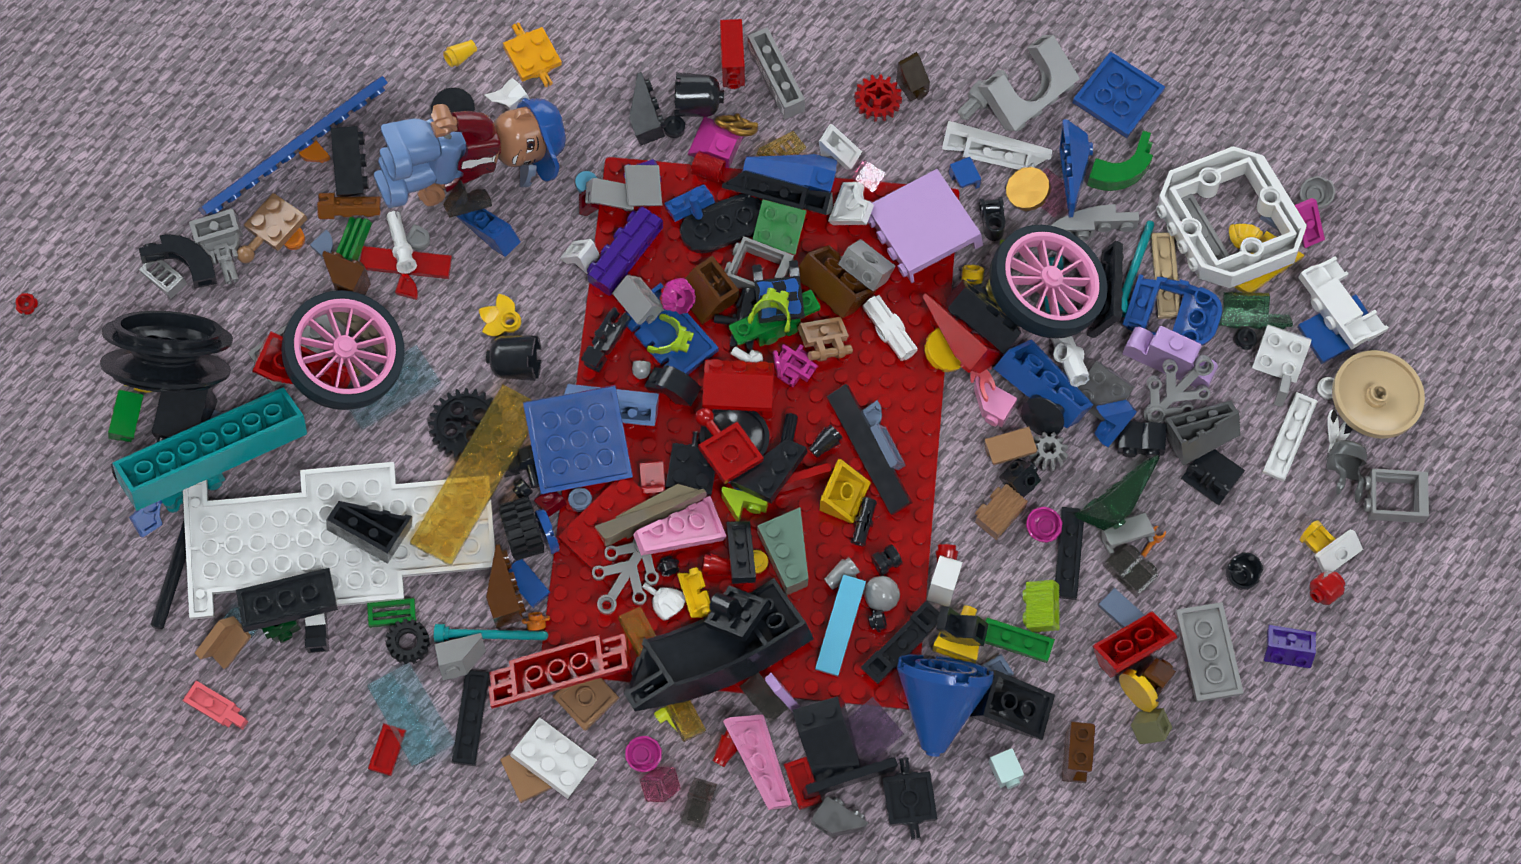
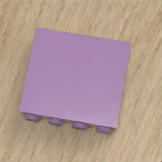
[868,169,983,283]

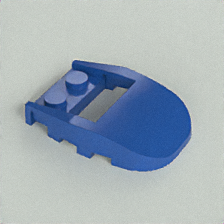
[1123,274,1222,346]

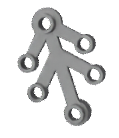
[1143,355,1214,423]
[592,538,659,615]

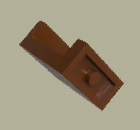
[1062,721,1095,784]

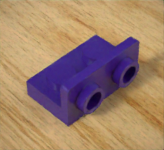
[1264,625,1316,668]

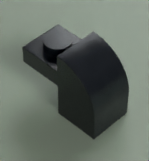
[644,365,702,407]
[936,606,989,646]

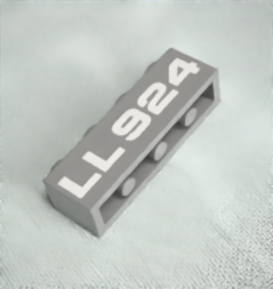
[747,27,805,120]

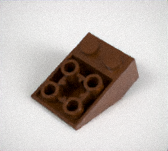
[486,544,526,629]

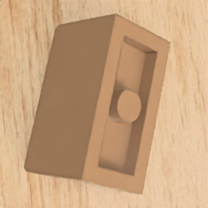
[985,427,1037,465]
[195,616,251,669]

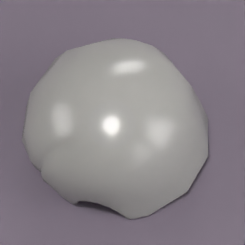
[1299,176,1335,210]
[863,576,900,611]

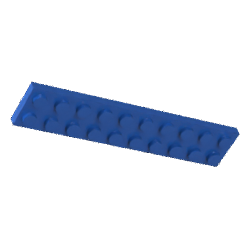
[198,76,388,216]

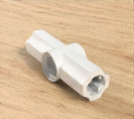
[863,295,918,361]
[1050,336,1090,387]

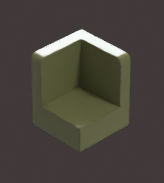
[1131,708,1172,744]

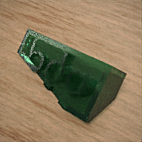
[1075,455,1160,531]

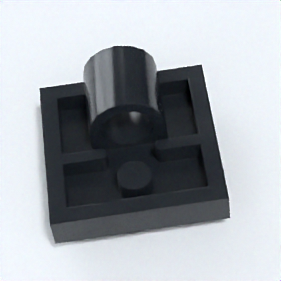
[704,586,770,642]

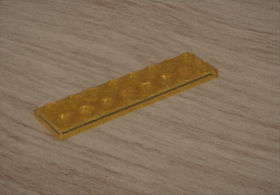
[410,384,532,566]

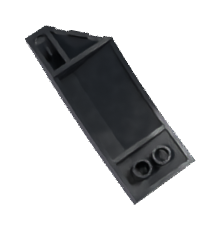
[624,578,814,712]

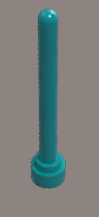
[1122,220,1155,317]
[434,624,548,643]

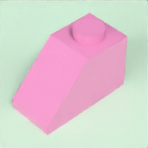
[974,376,1017,427]

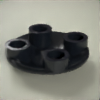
[1021,394,1065,437]

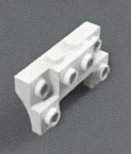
[1298,256,1389,350]

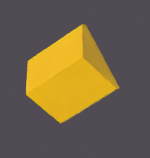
[819,459,871,523]

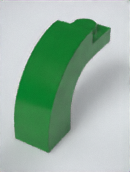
[1087,131,1153,191]

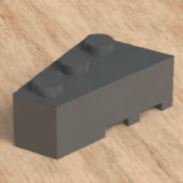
[1165,401,1241,466]

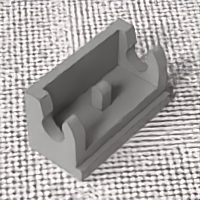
[585,178,634,211]
[613,275,664,325]
[1101,513,1155,554]

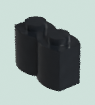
[1117,421,1166,459]

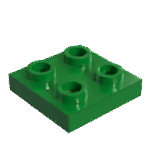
[752,200,806,254]

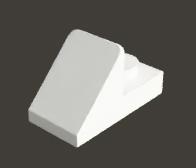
[819,124,862,170]
[560,239,600,274]

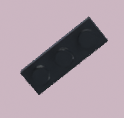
[726,521,756,584]

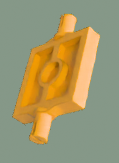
[503,22,562,87]

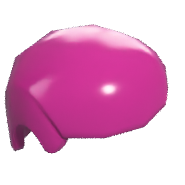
[1026,507,1063,543]
[625,736,662,772]

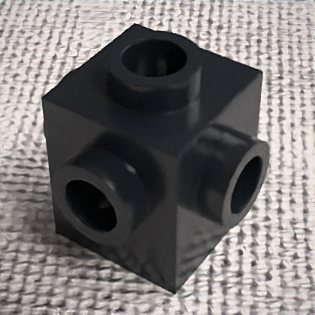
[999,459,1042,498]

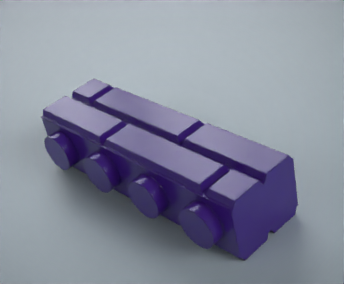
[587,206,663,296]

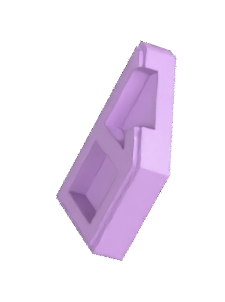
[765,673,801,712]

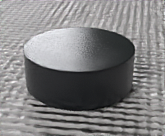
[663,115,686,138]

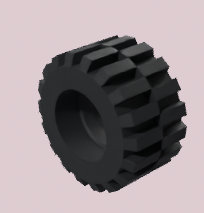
[499,497,544,561]

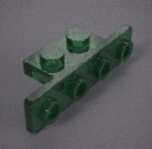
[1219,292,1293,329]

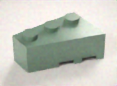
[757,508,808,595]

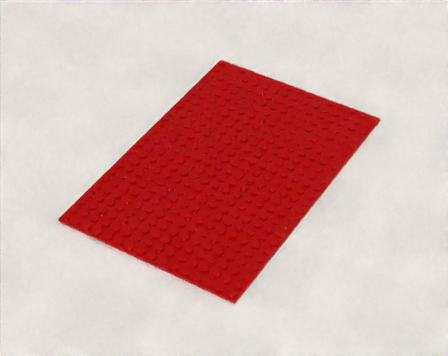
[541,157,960,710]

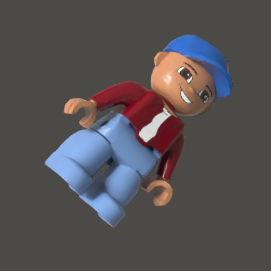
[374,98,566,208]

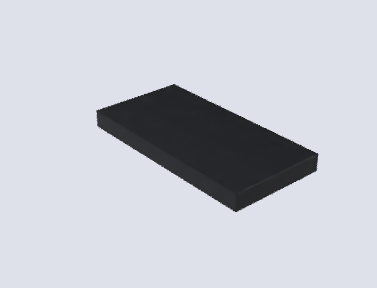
[236,568,338,633]

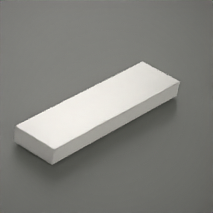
[1262,392,1318,482]

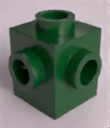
[261,620,301,643]

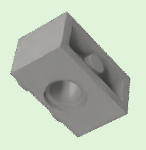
[838,239,895,291]

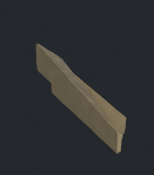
[595,484,706,547]

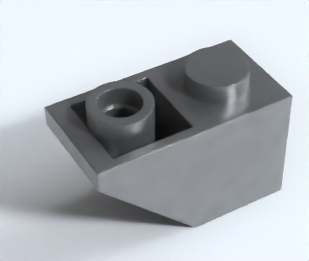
[811,796,868,837]

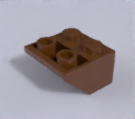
[322,251,371,295]
[685,256,739,325]

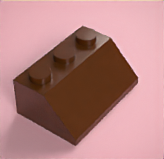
[799,245,878,318]

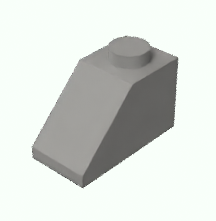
[435,633,486,680]

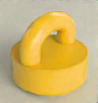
[961,265,984,285]

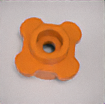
[522,612,550,631]

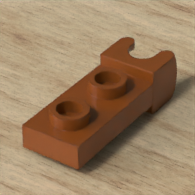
[317,193,381,219]

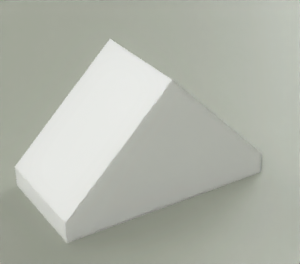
[927,555,963,607]

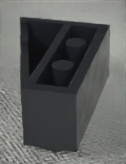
[330,126,369,197]
[326,501,412,564]

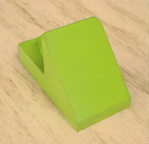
[722,487,768,522]

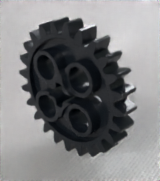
[428,388,504,462]

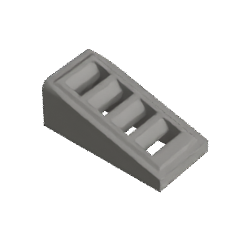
[139,260,187,299]

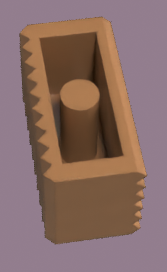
[975,484,1028,540]

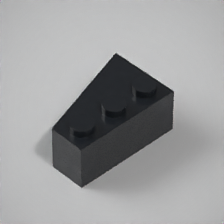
[946,279,1021,354]

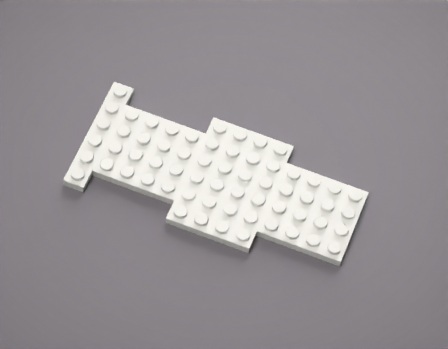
[183,462,495,620]

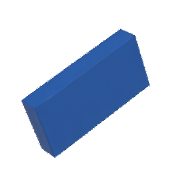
[508,559,551,608]

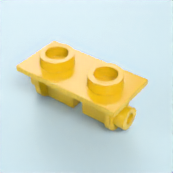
[677,568,711,618]

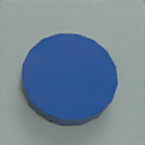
[535,508,560,554]

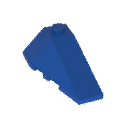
[1059,119,1093,218]
[742,154,837,192]

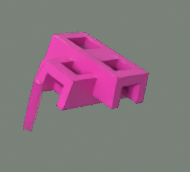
[773,344,818,387]

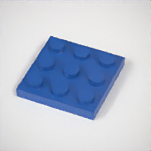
[1072,51,1165,138]

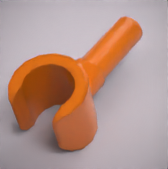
[1140,526,1166,558]

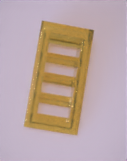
[756,131,806,156]

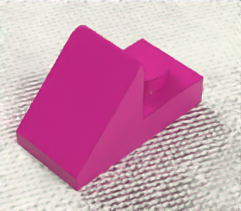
[1294,198,1325,248]

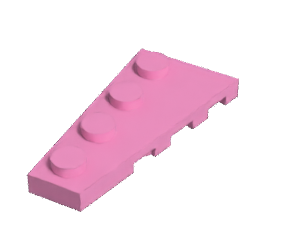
[633,496,726,556]
[723,714,792,810]

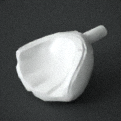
[642,582,685,620]

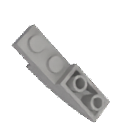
[1051,204,1139,241]

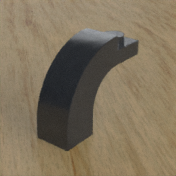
[139,234,217,288]

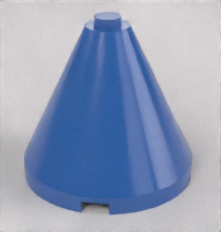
[897,655,994,757]

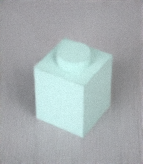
[989,748,1024,789]

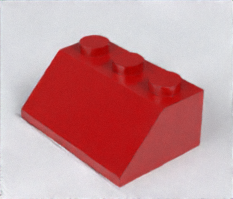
[702,359,774,412]
[1092,611,1177,678]

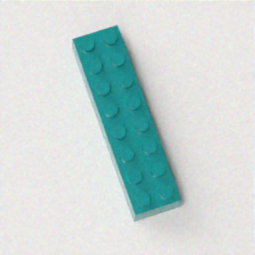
[112,387,307,511]

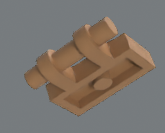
[798,317,853,361]

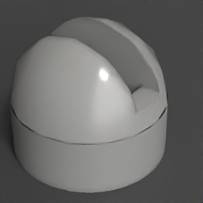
[632,361,651,379]

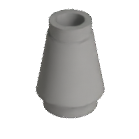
[824,557,860,590]

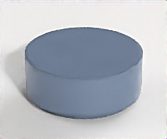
[568,488,592,512]

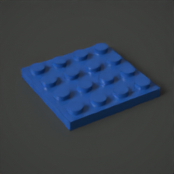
[523,385,633,494]

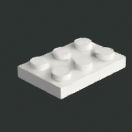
[510,717,597,799]

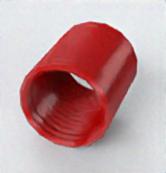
[691,151,726,183]

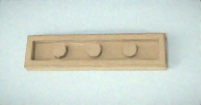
[1151,233,1180,319]

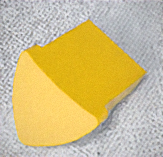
[1299,520,1336,554]

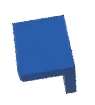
[949,157,981,189]

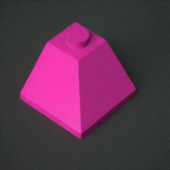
[688,117,743,168]

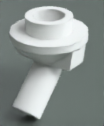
[731,346,763,362]

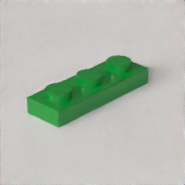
[985,618,1055,663]

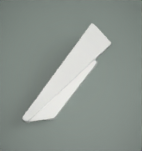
[942,121,1052,170]

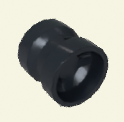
[871,544,903,576]

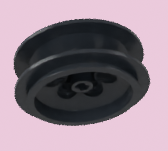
[100,311,233,393]

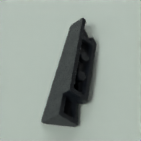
[722,170,833,215]

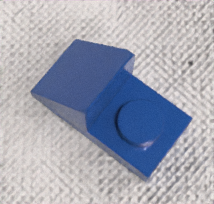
[1094,400,1137,447]

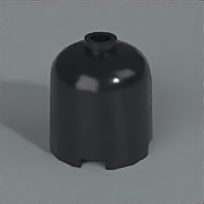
[674,72,724,117]
[486,335,542,381]

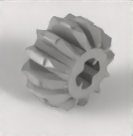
[1029,432,1068,471]

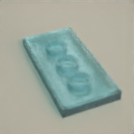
[347,345,441,430]
[367,663,455,768]

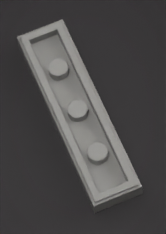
[1181,194,1230,260]

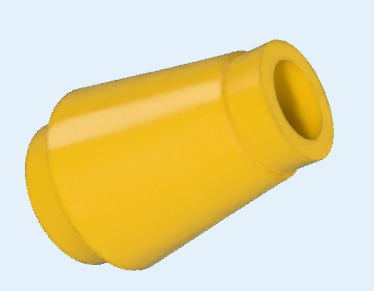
[443,40,477,67]

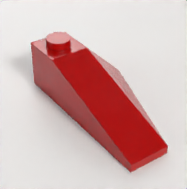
[923,293,1005,374]
[252,331,351,389]

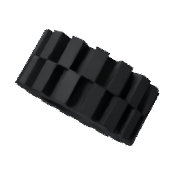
[386,619,430,664]

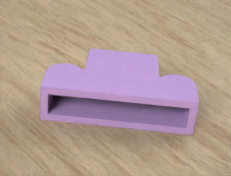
[1123,326,1218,392]

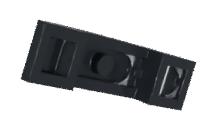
[860,600,940,684]

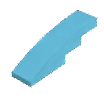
[815,575,866,676]

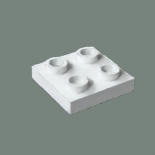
[1252,325,1312,383]

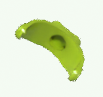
[748,288,791,333]
[647,314,694,354]

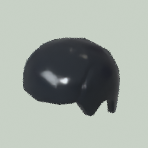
[1226,552,1263,590]

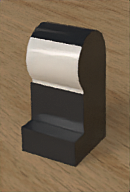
[305,613,330,653]

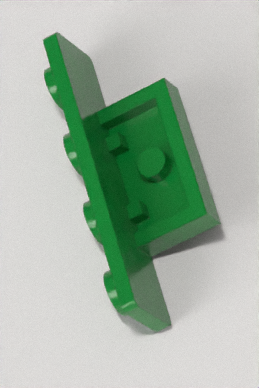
[729,290,820,347]

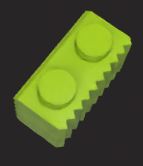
[1023,580,1060,632]

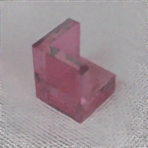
[852,160,886,192]
[640,767,680,802]

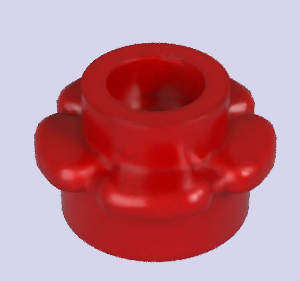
[15,293,38,315]

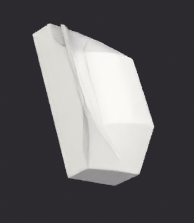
[484,78,530,110]

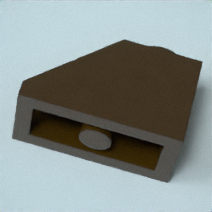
[896,52,930,102]

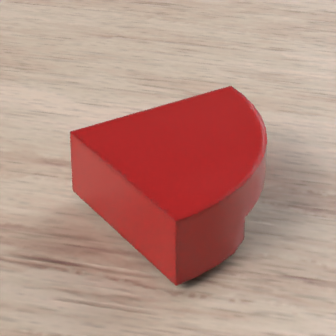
[395,273,418,300]

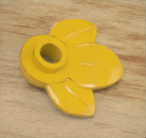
[479,294,521,337]

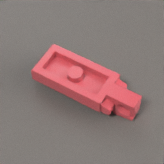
[182,681,248,730]

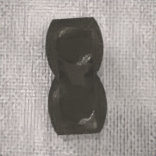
[1103,543,1159,598]

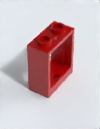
[720,19,745,89]

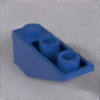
[455,200,521,257]

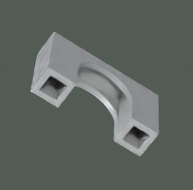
[978,35,1080,132]

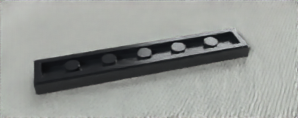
[827,384,912,515]

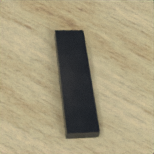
[1055,507,1085,600]
[452,670,490,766]
[802,757,898,800]

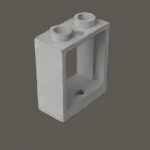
[724,236,794,290]
[1364,469,1429,523]

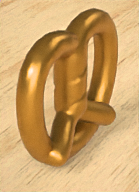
[715,113,758,137]

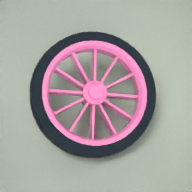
[989,224,1107,339]
[282,291,405,410]

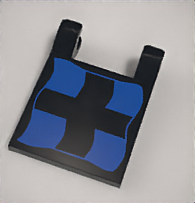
[752,260,805,324]

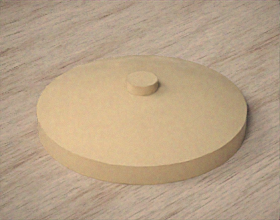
[1332,350,1425,439]

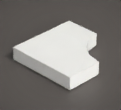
[828,182,874,225]

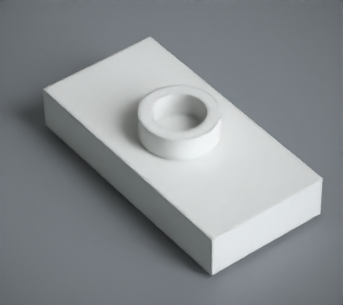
[1314,529,1363,572]

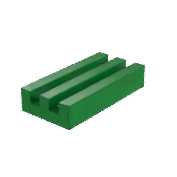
[336,217,372,262]
[367,598,417,628]

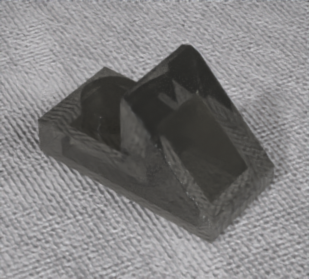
[443,180,492,218]
[740,673,788,723]
[681,777,718,830]

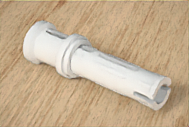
[386,211,417,273]

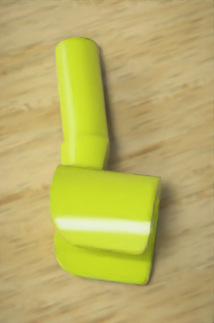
[654,708,685,735]

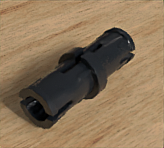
[851,497,877,547]

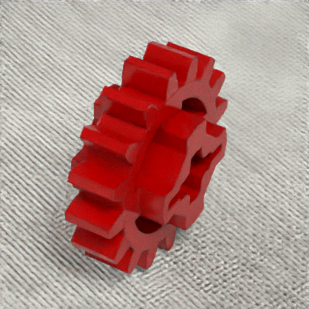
[854,74,902,122]

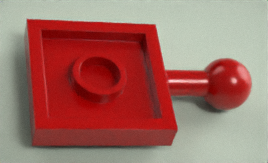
[695,408,764,485]

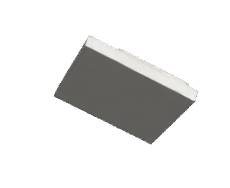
[624,165,662,206]

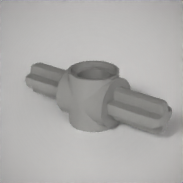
[958,70,1008,120]

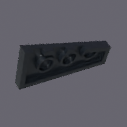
[1087,240,1124,338]

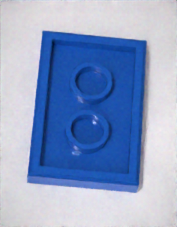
[1297,295,1368,364]

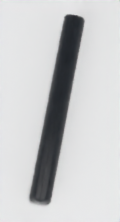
[151,520,186,630]

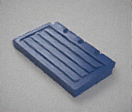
[625,283,719,375]

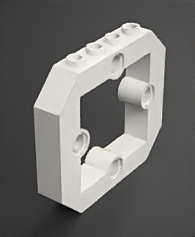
[1156,146,1307,288]

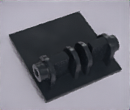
[1181,449,1245,506]

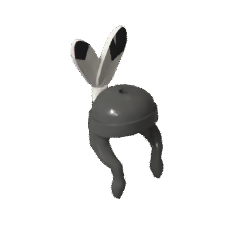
[1326,410,1368,503]

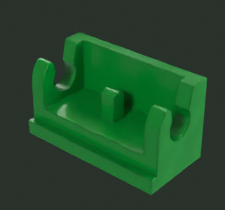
[108,390,144,442]

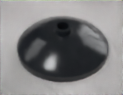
[700,409,770,456]

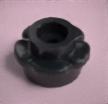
[1235,328,1257,350]
[512,478,533,499]
[657,556,679,576]
[869,610,887,632]

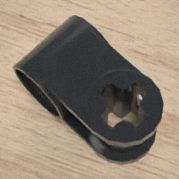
[979,196,1006,241]

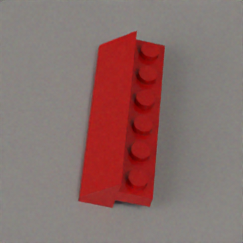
[488,633,633,709]

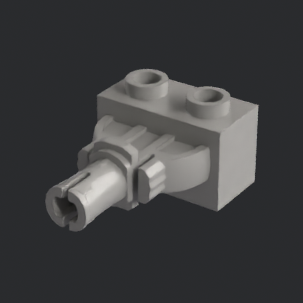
[189,208,243,284]

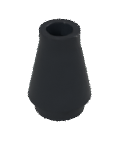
[808,424,843,458]

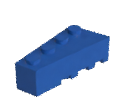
[993,339,1093,428]

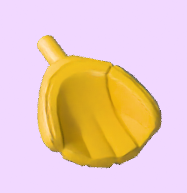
[1229,223,1263,249]

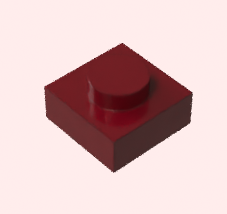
[579,190,600,216]
[534,491,567,517]

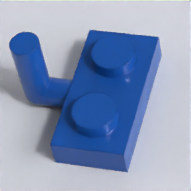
[664,184,715,222]

